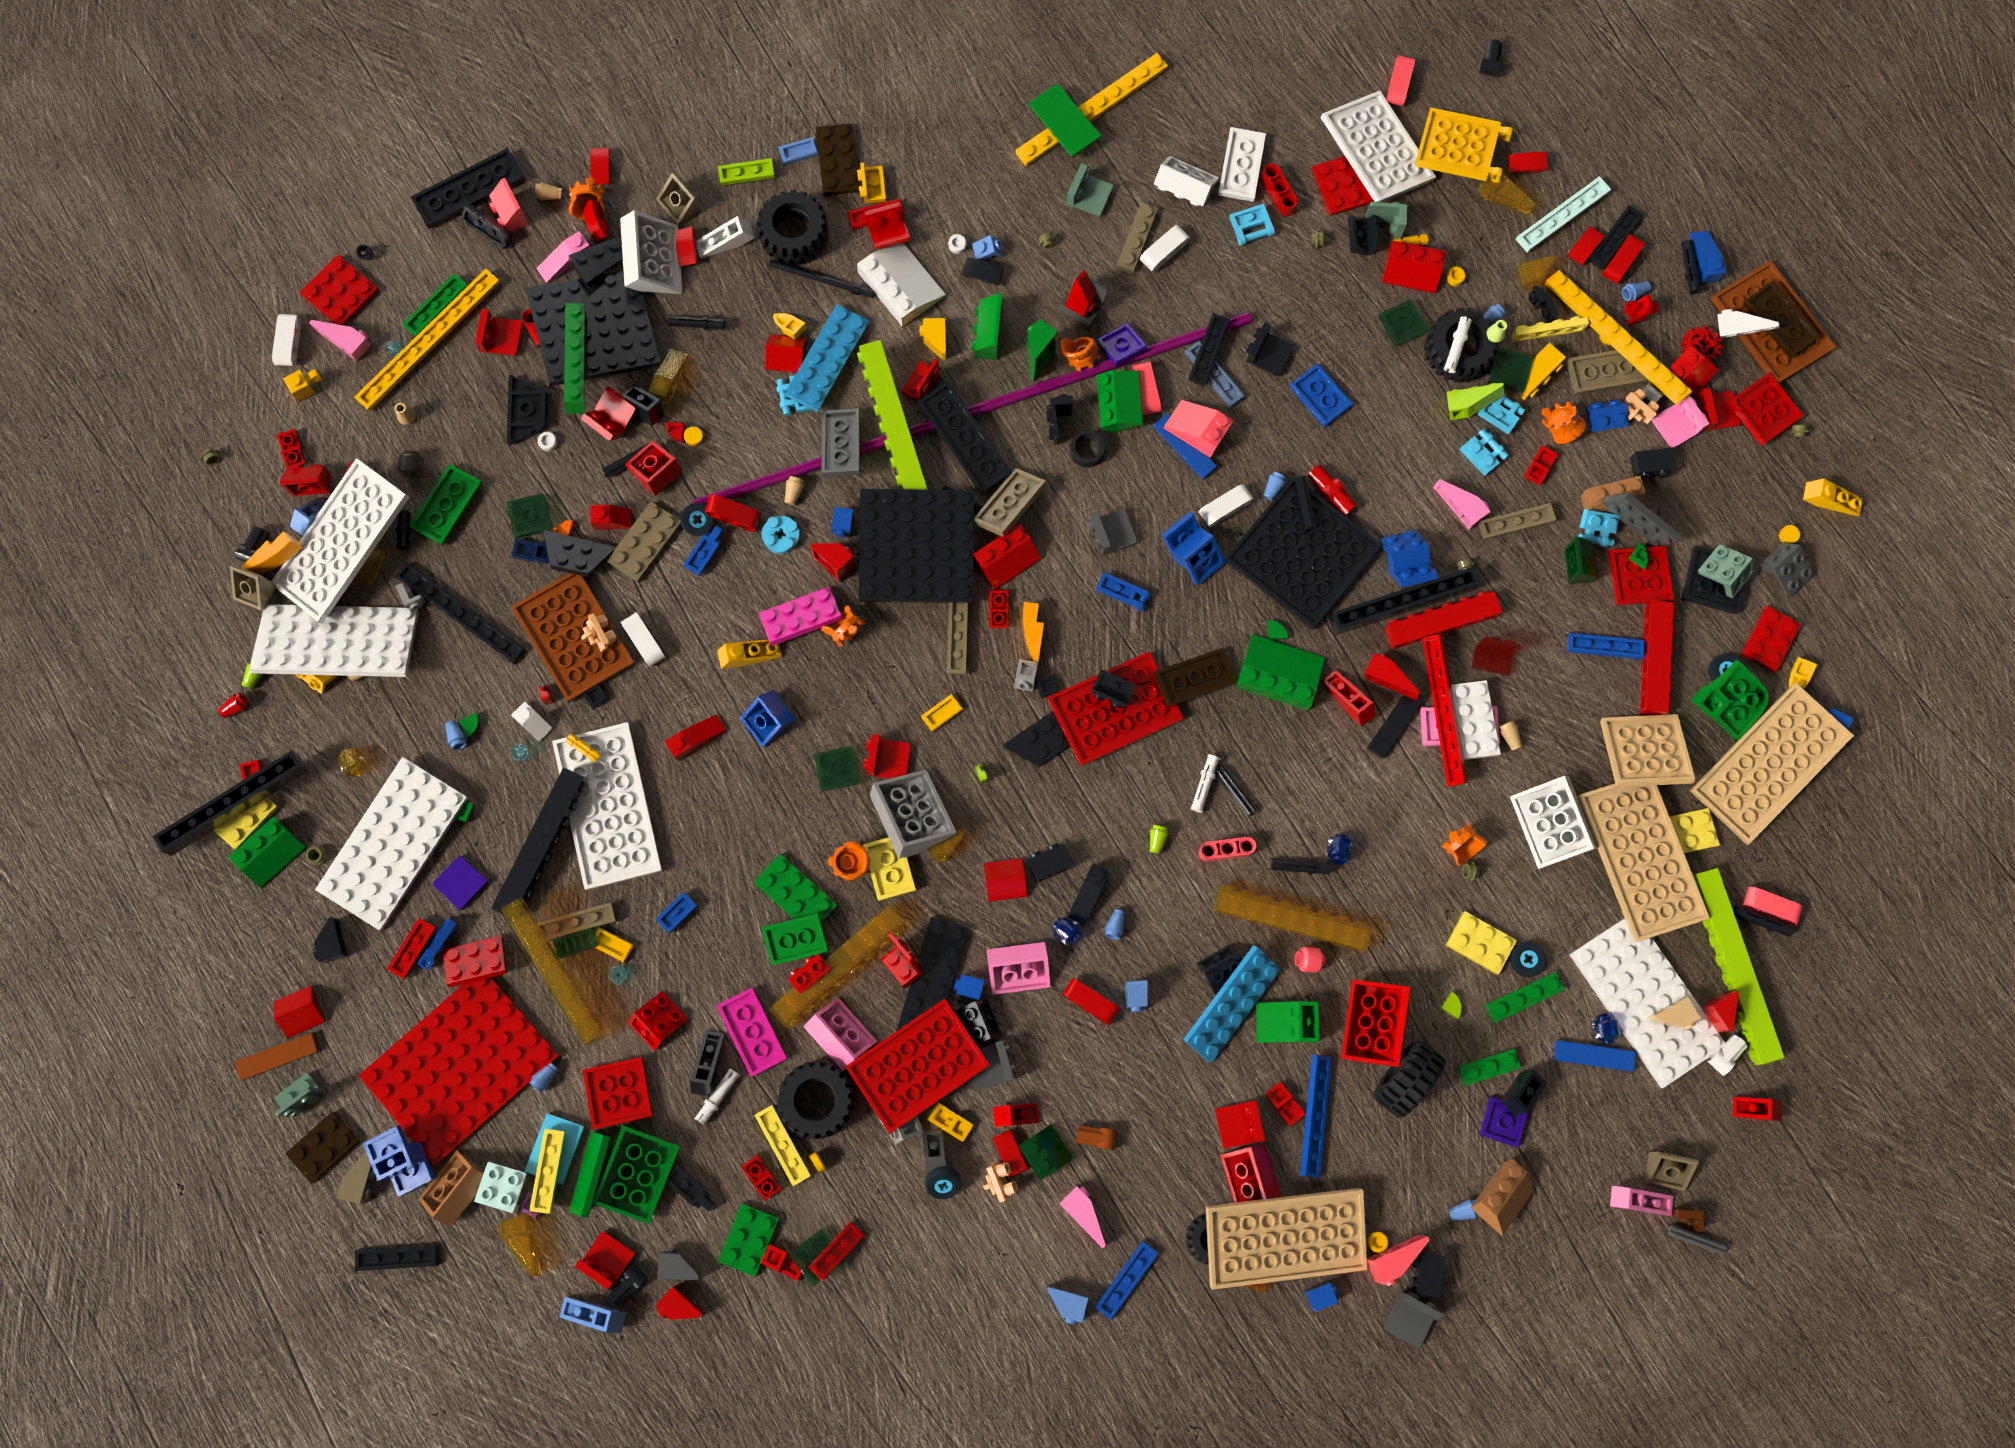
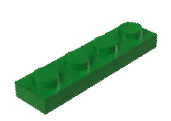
[402,273,468,337]
[1485,972,1565,1023]

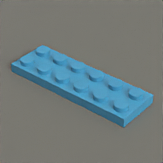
[785,304,869,412]
[1183,945,1281,1063]

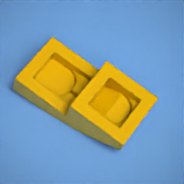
[927,1102,973,1142]

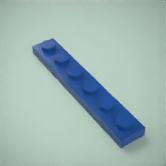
[1300,1055,1332,1178]

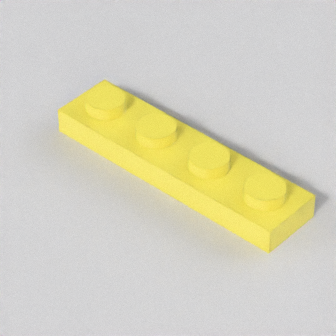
[1511,316,1589,342]
[754,1105,811,1186]
[529,1129,566,1214]

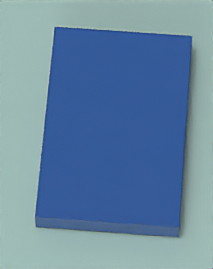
[1289,363,1353,428]

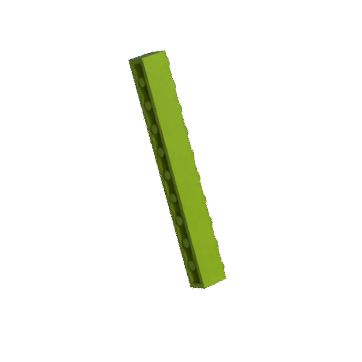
[857,340,927,490]
[1693,868,1785,1065]

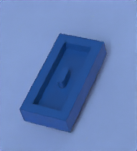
[655,892,698,934]

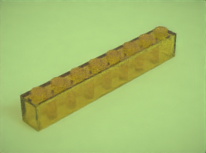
[1213,885,1372,952]
[501,898,605,1045]
[769,904,905,1028]

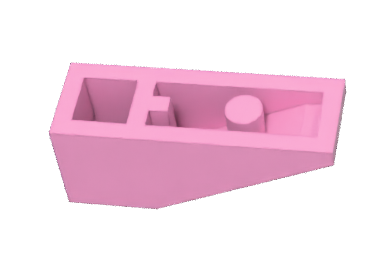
[537,231,590,284]
[309,320,371,361]
[1433,479,1491,530]
[1059,1186,1106,1248]
[1610,1186,1673,1216]

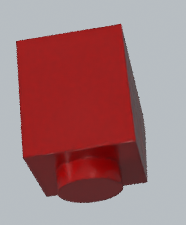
[1065,270,1097,317]
[590,505,632,530]
[1733,1097,1782,1122]
[993,1103,1039,1127]
[655,1286,704,1320]

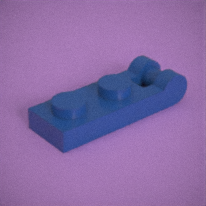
[1096,572,1152,612]

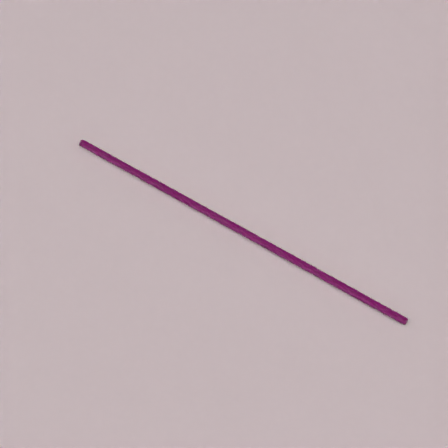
[693,313,1252,505]

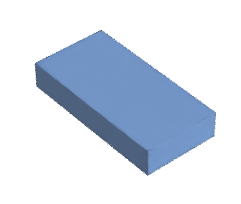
[779,137,819,166]

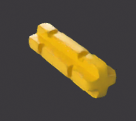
[1394,234,1429,246]
[566,734,601,762]

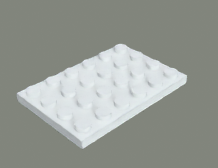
[1321,91,1436,202]

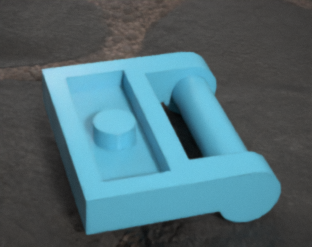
[1229,204,1275,246]

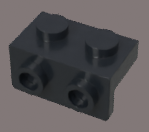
[1348,215,1379,256]
[1091,669,1136,708]

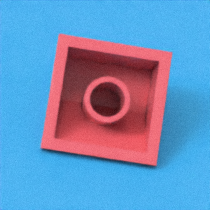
[489,178,528,233]

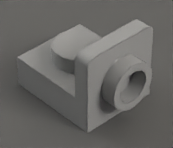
[395,583,426,610]
[1014,659,1038,691]
[890,1116,924,1144]

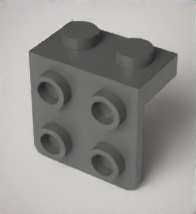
[1058,272,1108,327]
[1088,509,1137,555]
[1759,542,1814,596]
[972,1041,1016,1090]
[1384,1291,1442,1348]

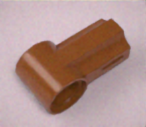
[1076,1126,1117,1150]

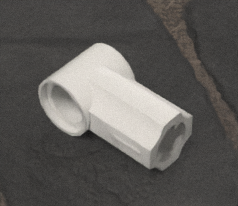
[1707,1035,1748,1076]

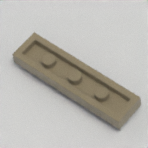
[1116,202,1158,274]
[1478,503,1556,540]
[947,603,968,675]
[534,902,617,943]

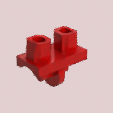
[1624,295,1659,325]

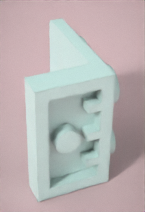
[474,1162,527,1213]

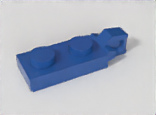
[683,526,724,577]
[417,917,457,970]

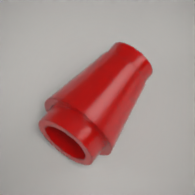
[218,692,249,719]

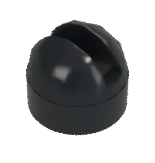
[356,244,373,260]

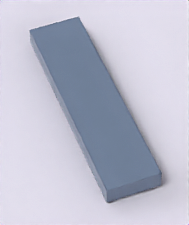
[1185,340,1245,408]

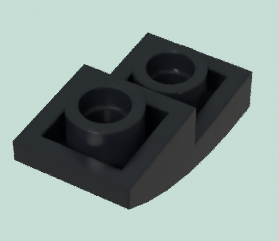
[961,257,1004,286]
[1529,285,1559,323]

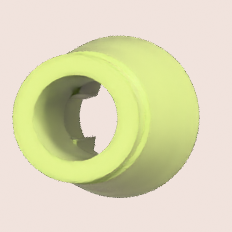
[1487,320,1507,342]

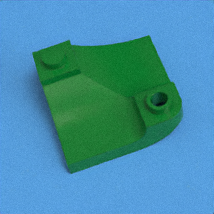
[1690,660,1769,741]

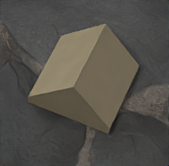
[656,172,700,225]
[230,564,277,611]
[1645,1152,1699,1191]

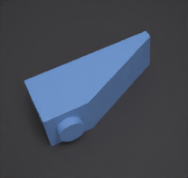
[559,1297,627,1333]

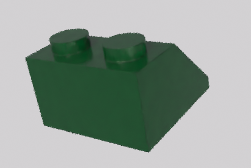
[1564,537,1598,584]
[1018,1124,1073,1181]

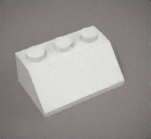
[1154,156,1219,206]

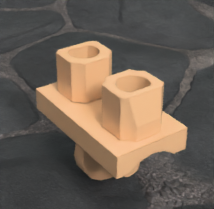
[1623,389,1659,424]
[581,613,616,652]
[983,1161,1019,1202]

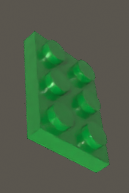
[762,912,829,966]
[718,1203,779,1277]

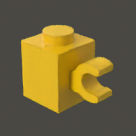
[283,369,322,402]

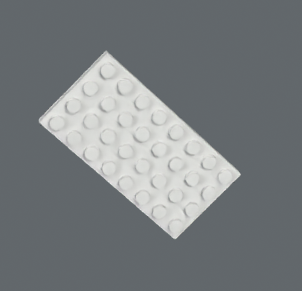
[271,458,409,623]
[249,604,419,677]
[552,722,662,891]
[315,757,468,931]
[1569,918,1725,1088]

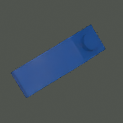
[1689,231,1726,284]

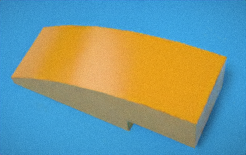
[241,531,303,575]
[1023,602,1044,662]

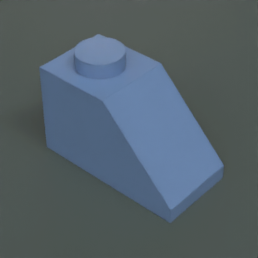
[290,497,326,536]
[1125,980,1148,1012]
[1047,1286,1088,1325]

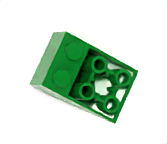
[1256,1001,1320,1043]

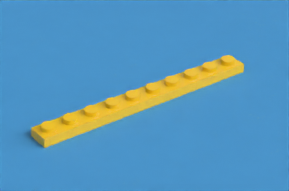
[1015,53,1168,167]
[354,269,500,411]
[1545,270,1692,405]

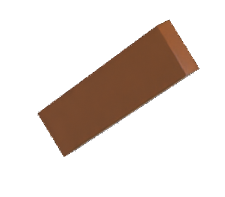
[234,1033,319,1081]

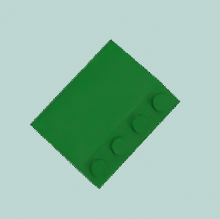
[1235,634,1325,711]
[592,1124,680,1224]

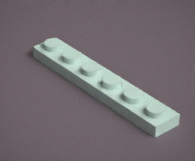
[1516,176,1611,253]

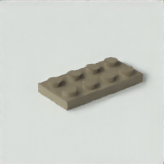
[1566,350,1648,395]
[974,468,1047,537]
[607,501,681,583]

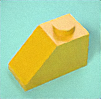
[920,318,946,360]

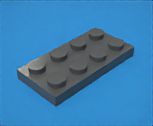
[822,408,860,477]
[1602,492,1682,546]

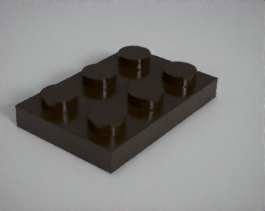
[285,1112,360,1184]

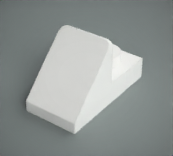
[511,702,553,742]

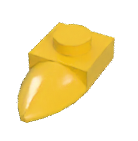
[773,313,807,340]
[1789,657,1817,689]

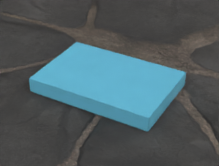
[524,1113,585,1185]

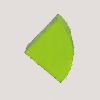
[974,764,988,784]
[1441,992,1461,1019]

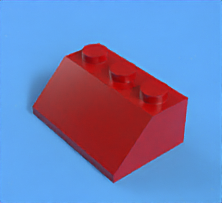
[1382,240,1446,294]
[973,523,1041,590]
[1220,1142,1281,1203]

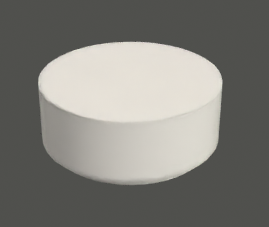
[948,234,967,254]
[538,432,558,452]

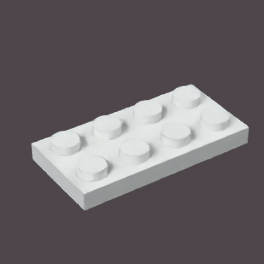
[1218,127,1266,202]
[1451,680,1501,760]

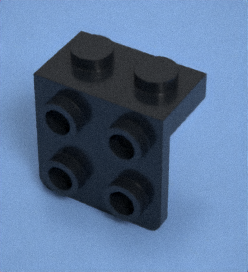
[1246,322,1294,376]
[1046,394,1074,445]

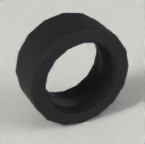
[1070,430,1106,468]

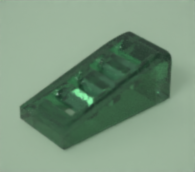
[553,927,599,959]

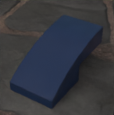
[511,538,549,564]

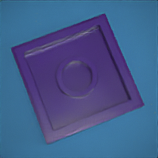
[1096,323,1148,367]
[432,855,489,911]
[1479,1097,1529,1148]

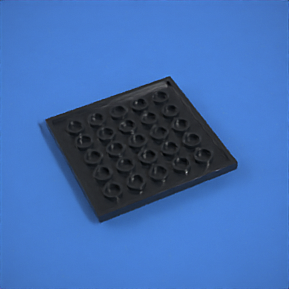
[526,271,661,387]
[1224,476,1382,630]
[858,489,974,604]

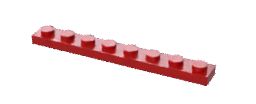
[1422,634,1468,787]

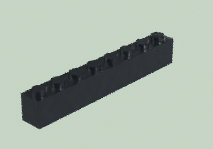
[1329,566,1481,636]
[153,750,309,856]
[491,767,589,919]

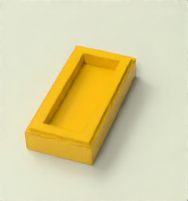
[921,694,963,732]
[589,927,634,963]

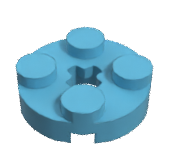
[762,516,800,554]

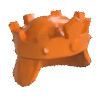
[568,176,605,220]
[1060,337,1101,371]
[1542,401,1586,444]
[821,605,865,647]
[1442,823,1487,866]
[828,841,870,881]

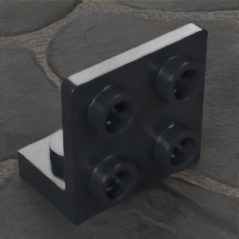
[1197,944,1242,996]
[954,998,1002,1045]

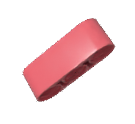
[1386,55,1415,106]
[1131,361,1161,415]
[1199,837,1256,862]
[1743,887,1803,926]

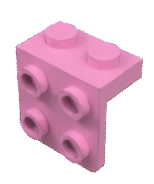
[1652,395,1709,448]

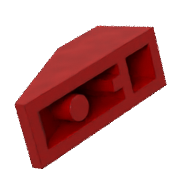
[1364,653,1420,701]
[1322,670,1376,727]
[664,714,727,762]

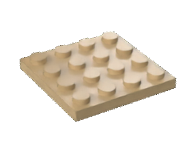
[1600,714,1695,787]

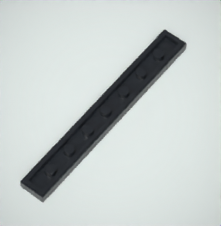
[395,562,526,665]

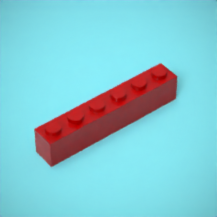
[1384,591,1502,650]
[1640,600,1676,715]

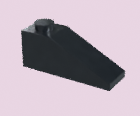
[1067,863,1110,927]
[690,1030,725,1097]

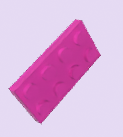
[758,587,843,646]
[717,988,787,1077]

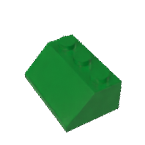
[971,293,1003,360]
[1026,319,1058,381]
[1097,370,1144,433]
[228,816,307,888]

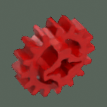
[1680,326,1723,363]

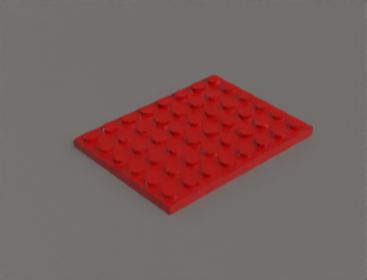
[358,977,560,1166]

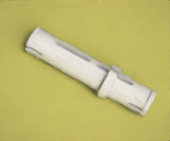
[1444,317,1472,373]
[1191,755,1220,813]
[695,1068,740,1125]

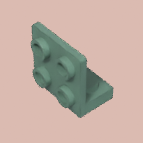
[1067,163,1113,217]
[1365,201,1407,240]
[1698,545,1755,598]
[274,1073,323,1117]

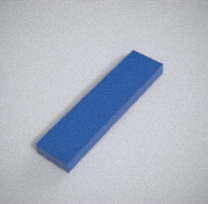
[1153,413,1217,480]
[1567,633,1645,660]
[1554,1040,1636,1072]
[1095,1240,1159,1320]

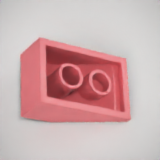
[1164,400,1234,458]
[1367,1235,1429,1286]

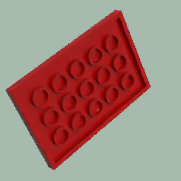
[1047,651,1184,767]
[845,999,990,1134]

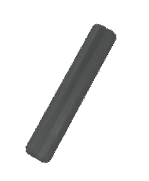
[1667,1225,1727,1255]

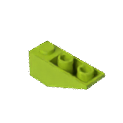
[1447,383,1504,420]

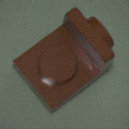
[1673,1209,1706,1232]

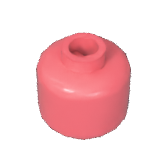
[1295,946,1326,973]

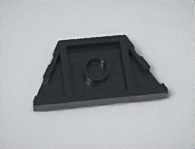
[507,375,547,445]
[543,530,615,577]
[1002,711,1070,767]

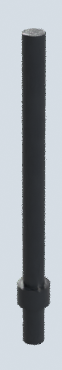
[769,259,875,298]

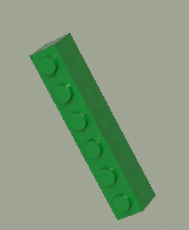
[564,303,586,414]

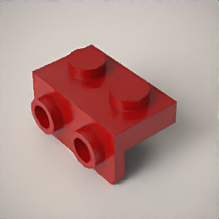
[788,954,830,994]

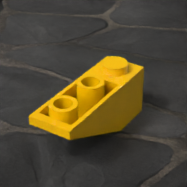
[1522,343,1566,400]
[1803,479,1863,516]
[717,640,782,669]

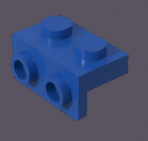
[1585,399,1628,432]

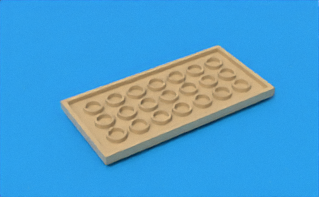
[1689,682,1854,845]
[1577,784,1710,943]
[1206,1188,1367,1290]

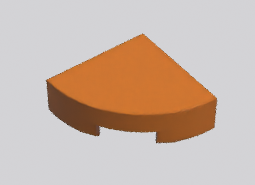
[552,520,574,536]

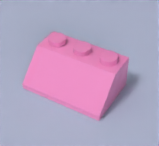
[986,942,1050,995]
[804,998,877,1071]

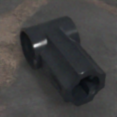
[1479,39,1503,77]
[235,526,270,563]
[606,1264,649,1307]

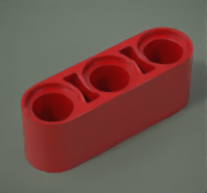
[1262,163,1298,217]
[1601,234,1645,285]
[704,494,761,532]
[1062,978,1120,1026]

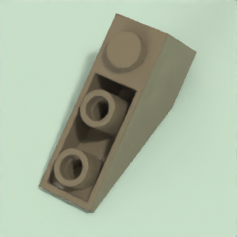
[336,1152,376,1204]

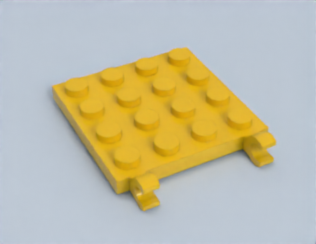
[1415,107,1513,183]

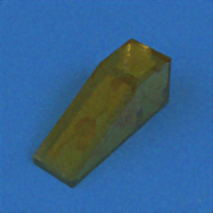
[1478,173,1536,215]
[649,348,689,404]
[498,1215,540,1277]

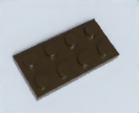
[816,123,859,196]
[1742,280,1820,359]
[1153,648,1237,708]

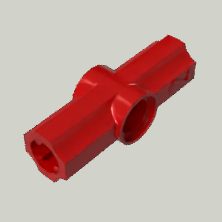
[1308,464,1357,516]

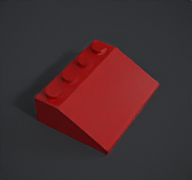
[1341,980,1411,1067]

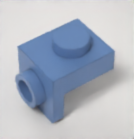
[972,235,1003,261]

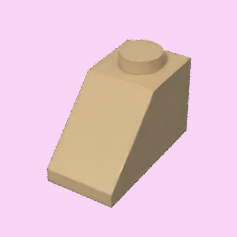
[1648,997,1701,1030]

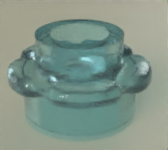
[384,341,403,356]
[510,743,528,761]
[608,965,628,985]

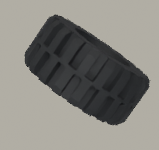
[757,190,828,265]
[1424,308,1499,383]
[1374,1040,1446,1118]
[777,1061,855,1139]

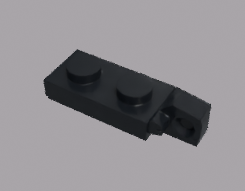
[666,1164,715,1212]

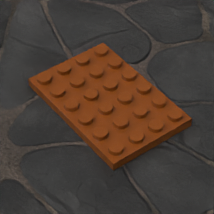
[1710,260,1836,383]
[511,573,635,703]

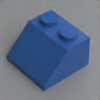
[740,690,796,748]

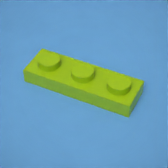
[718,158,775,186]

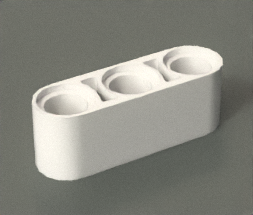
[1140,225,1190,272]
[272,314,301,366]
[1199,484,1254,528]
[620,612,666,667]

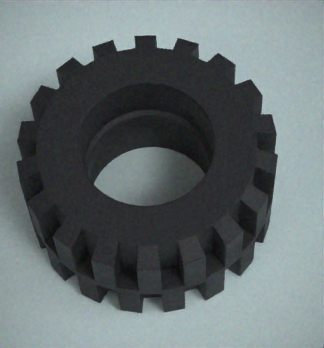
[1185,1214,1209,1265]

